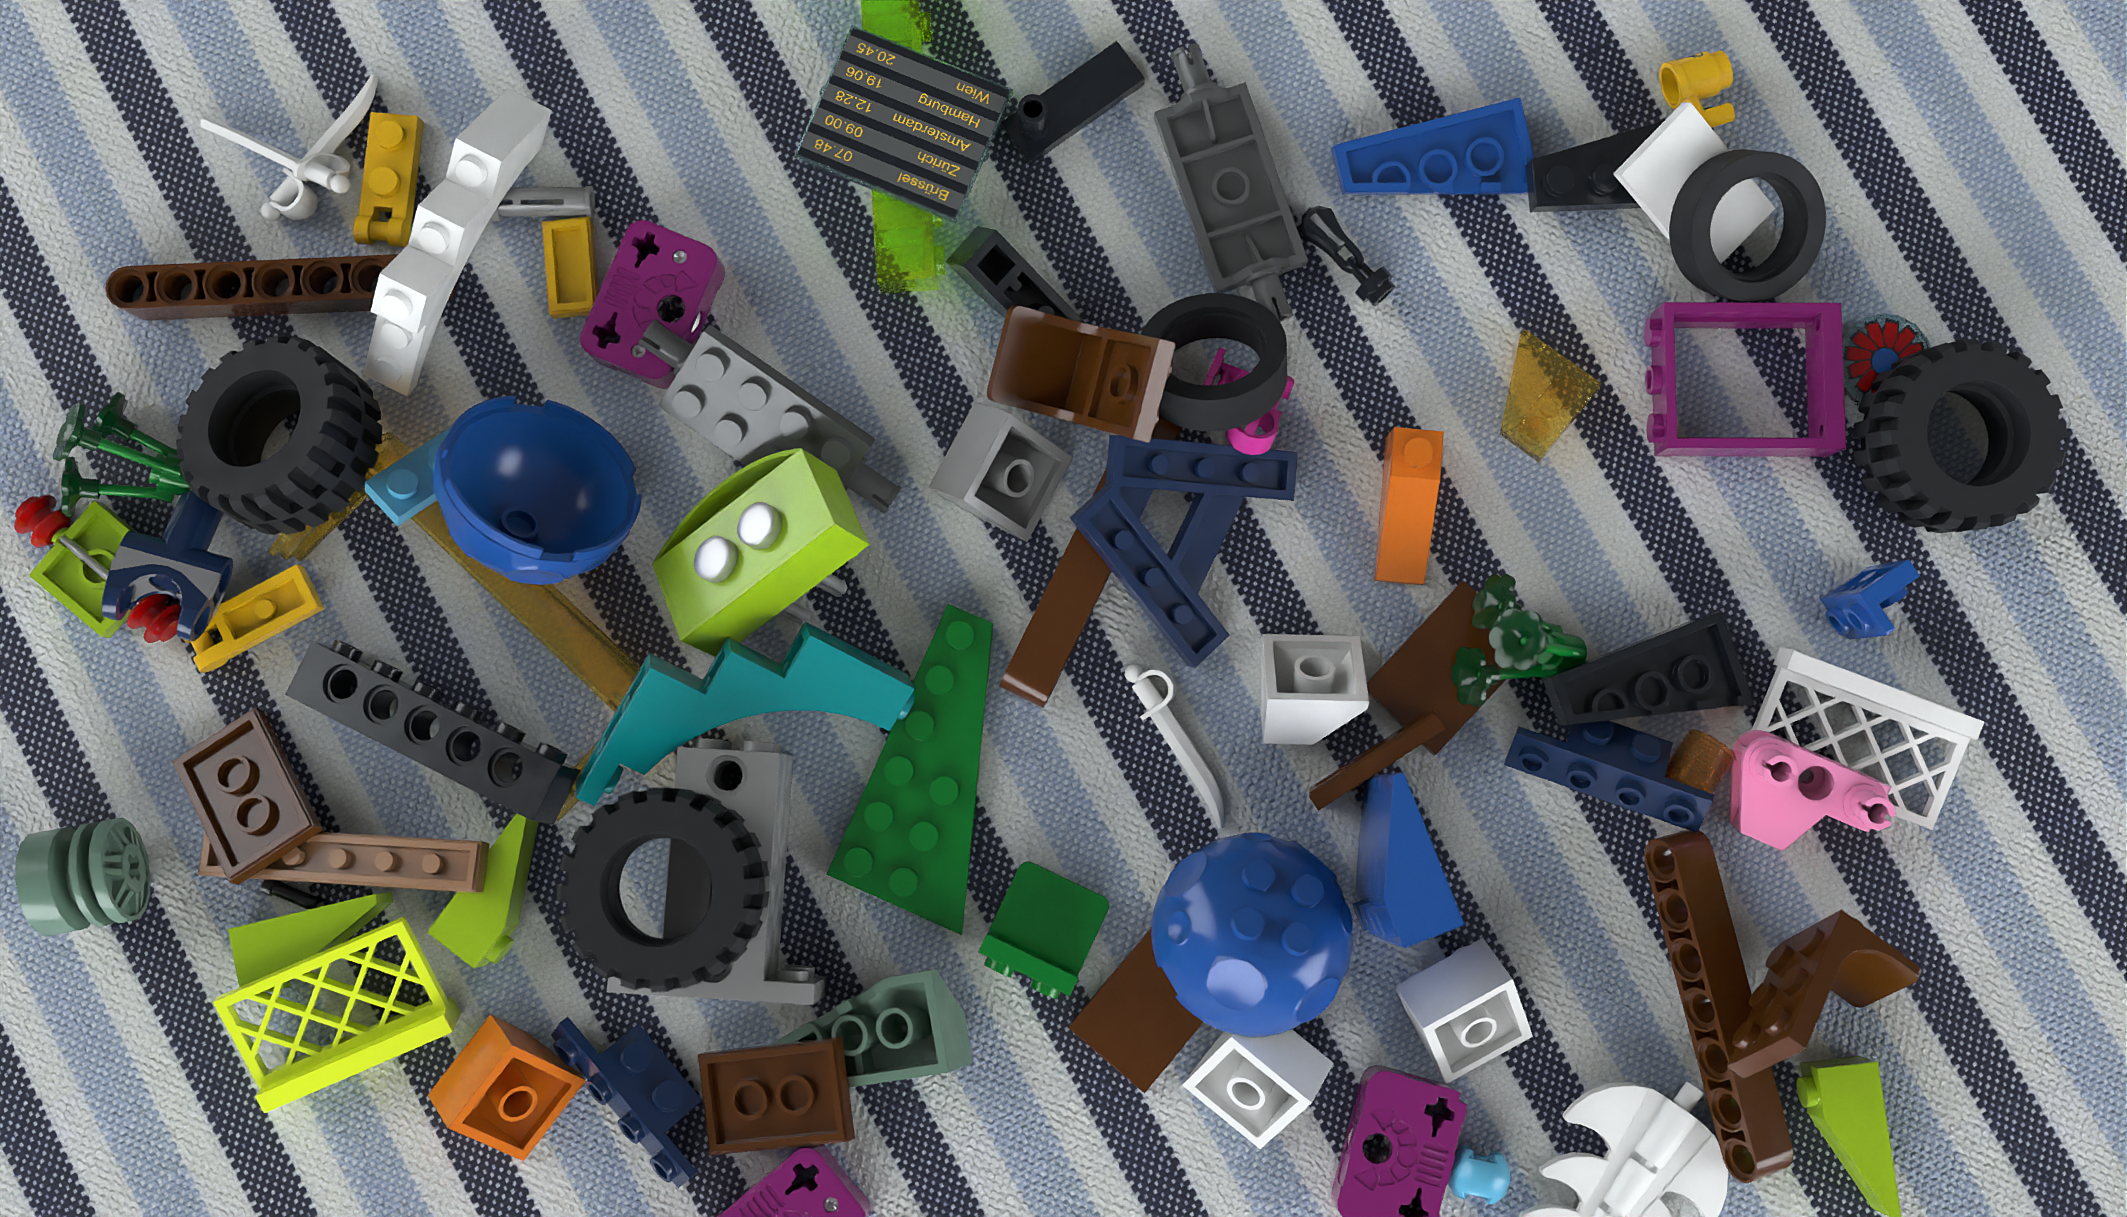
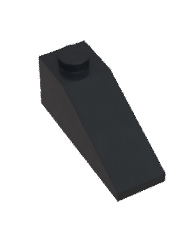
[945,226,1086,323]

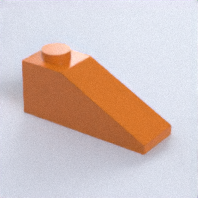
[1374,427,1444,585]

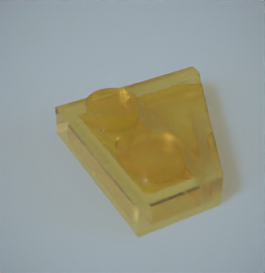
[1500,329,1601,463]

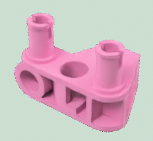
[1729,730,1895,851]

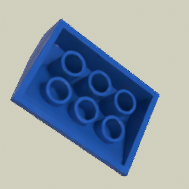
[1353,772,1465,948]

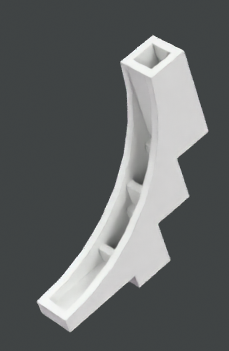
[363,88,552,396]

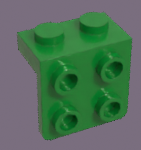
[978,861,1109,999]

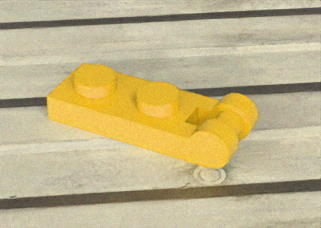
[353,112,424,248]
[183,564,325,673]

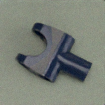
[102,491,233,641]

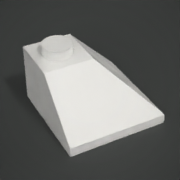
[1261,634,1369,745]

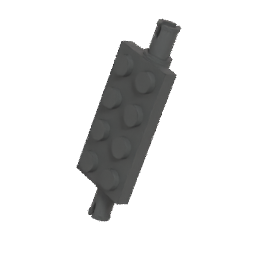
[1154,44,1308,322]
[638,319,901,513]

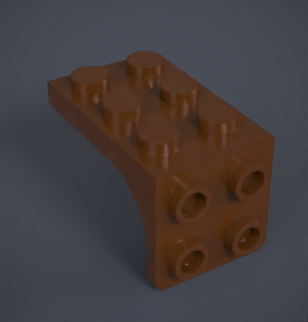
[987,305,1176,443]
[1727,909,1921,1079]

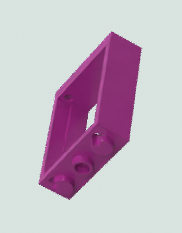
[1644,302,1846,457]

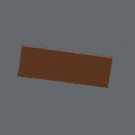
[1309,710,1446,811]

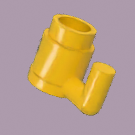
[1659,50,1735,128]

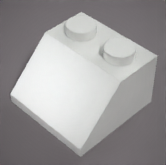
[1395,938,1533,1084]
[1182,1030,1334,1149]

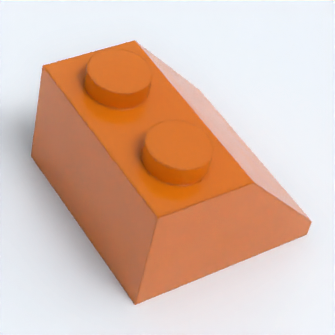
[428,1014,586,1161]

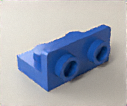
[1820,559,1920,640]

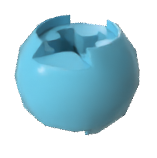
[1448,1145,1511,1205]

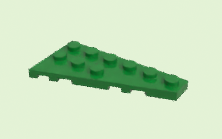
[826,604,994,935]

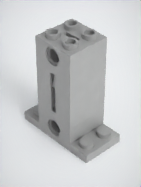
[607,738,827,1005]

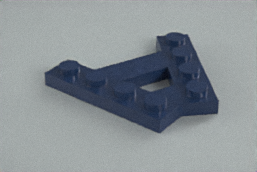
[1069,435,1298,668]

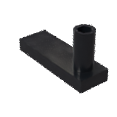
[1001,41,1145,166]

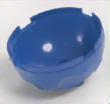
[433,396,642,584]
[1151,832,1353,1037]

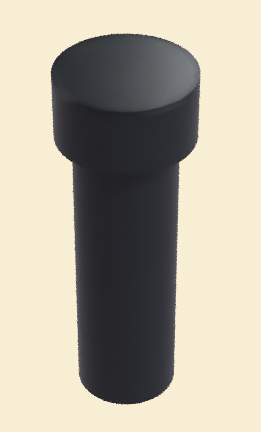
[260,880,319,910]

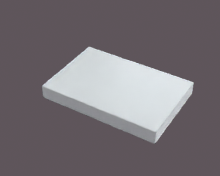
[1613,102,1775,264]

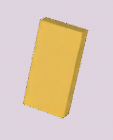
[542,216,599,319]

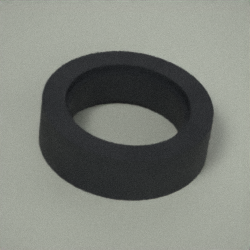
[1669,149,1826,302]
[1140,293,1287,431]

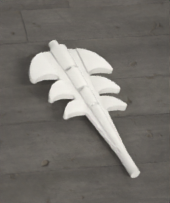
[1519,1081,1728,1217]

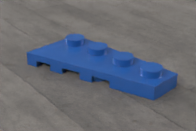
[1331,97,1535,195]

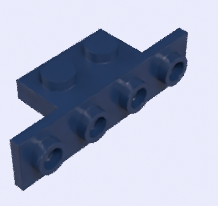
[1504,720,1715,833]
[551,1017,702,1188]

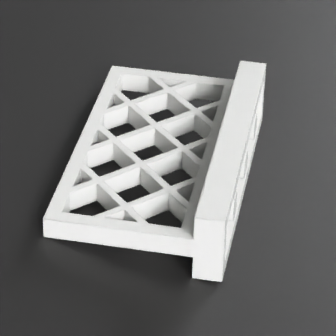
[1751,646,1984,830]

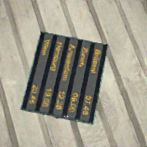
[794,25,1013,224]

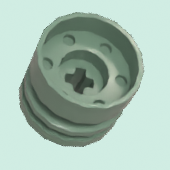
[15,817,150,936]

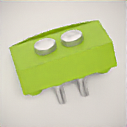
[652,448,870,657]

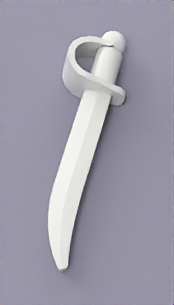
[261,74,379,221]
[200,117,350,194]
[1125,664,1225,829]

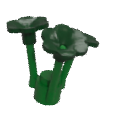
[53,392,191,517]
[1451,574,1587,707]

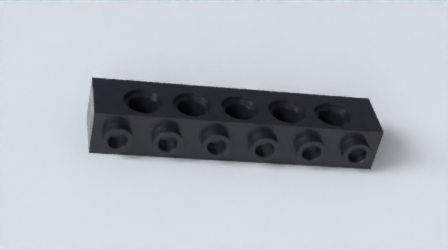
[285,639,581,825]

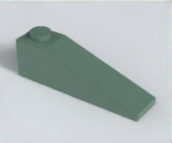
[772,969,973,1088]

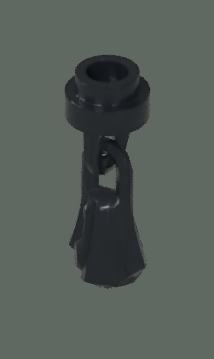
[1300,205,1396,306]

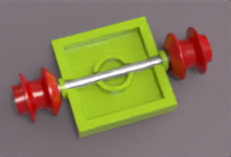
[14,495,182,643]

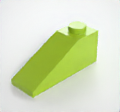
[427,813,539,968]
[228,892,394,993]
[1797,1056,1902,1217]

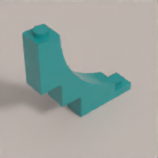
[576,621,915,807]

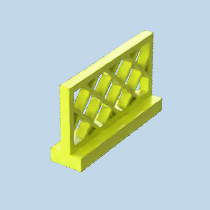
[213,916,461,1113]

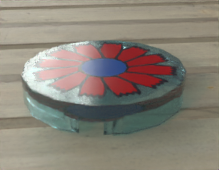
[1842,314,1930,407]

